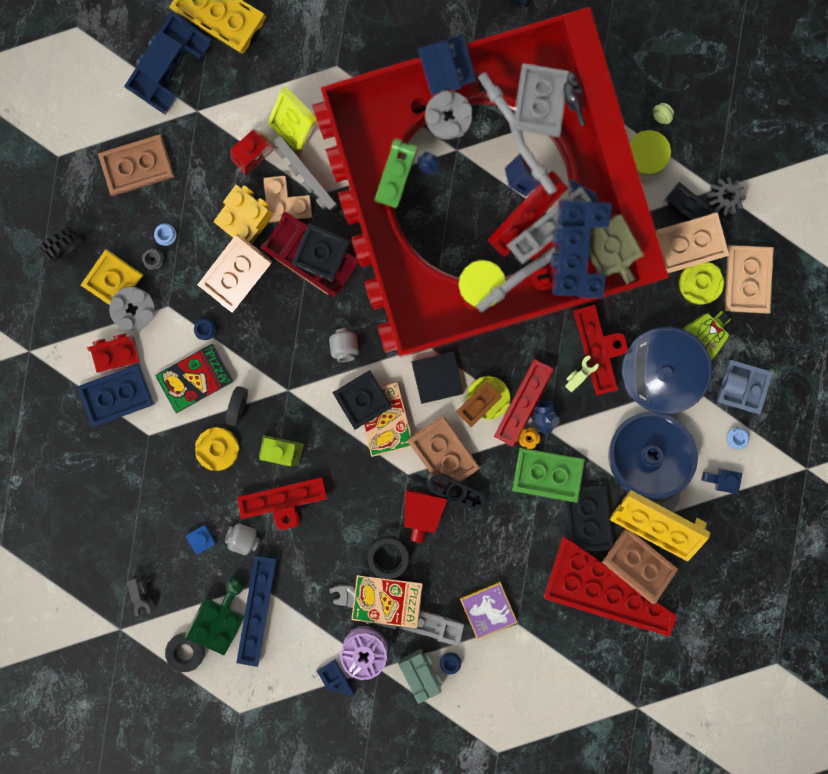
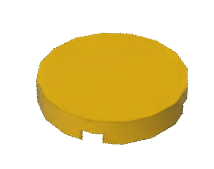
[195,427,239,471]

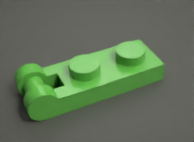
[375,138,418,208]

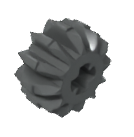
[707,177,746,216]

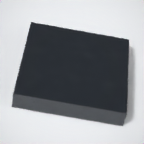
[292,223,351,282]
[411,352,464,404]
[332,370,392,430]

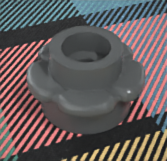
[142,248,164,270]

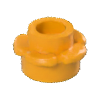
[519,427,540,449]

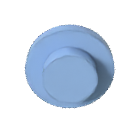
[154,224,177,246]
[726,427,749,449]

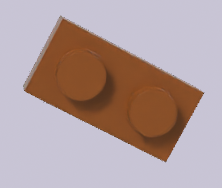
[456,381,503,427]

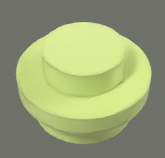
[652,103,674,124]

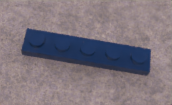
[236,554,277,667]

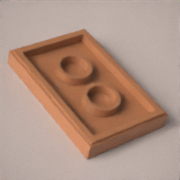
[98,134,175,196]
[407,414,480,492]
[602,529,678,604]

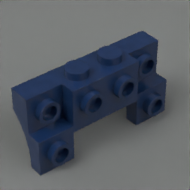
[124,12,213,115]
[551,199,611,298]

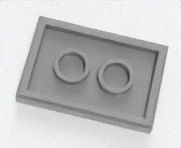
[512,64,569,137]

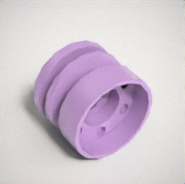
[340,626,388,680]

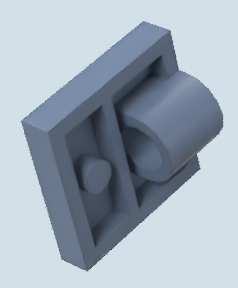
[716,360,773,414]

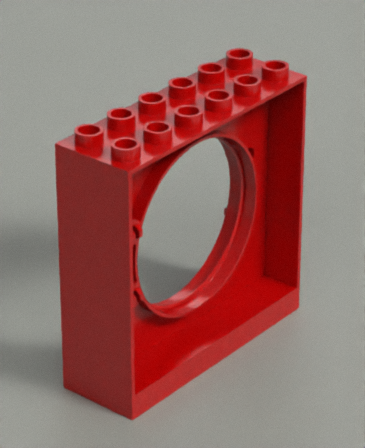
[312,7,669,358]

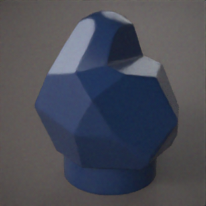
[532,401,560,434]

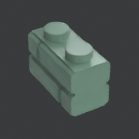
[398,649,443,704]

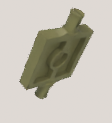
[588,214,644,284]

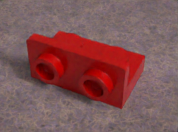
[87,333,141,373]

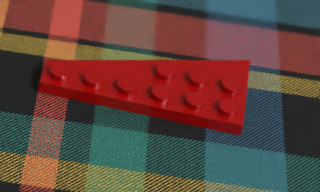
[543,535,677,637]

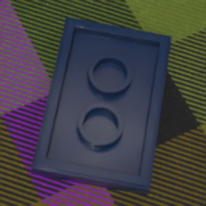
[77,364,155,428]

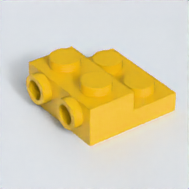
[214,185,274,244]

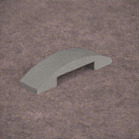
[508,187,592,264]
[374,610,465,646]

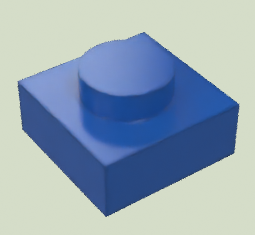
[186,524,217,555]

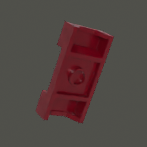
[260,211,359,298]

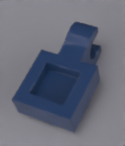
[701,468,743,494]

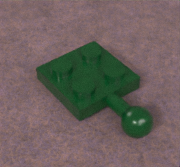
[184,578,244,656]

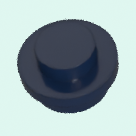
[417,152,440,173]
[194,319,216,341]
[440,652,461,674]

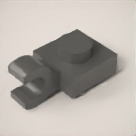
[127,576,152,617]

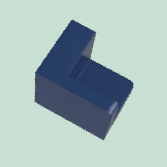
[505,154,541,196]

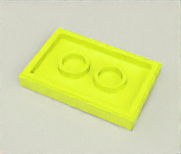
[267,86,317,154]

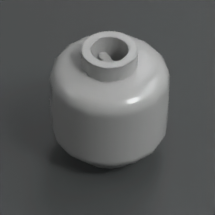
[329,328,359,362]
[225,524,259,555]

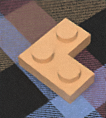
[263,176,312,223]

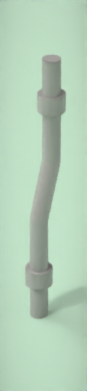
[478,73,557,195]
[476,227,593,312]

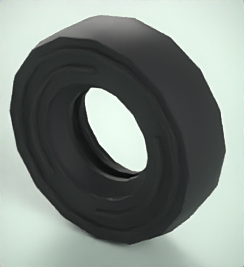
[226,386,248,426]
[165,633,205,672]

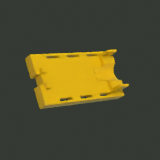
[169,0,266,54]
[610,490,710,561]

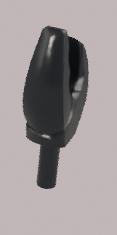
[564,72,586,126]

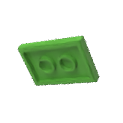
[512,448,585,503]

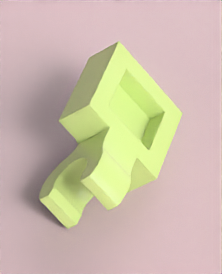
[565,355,599,392]

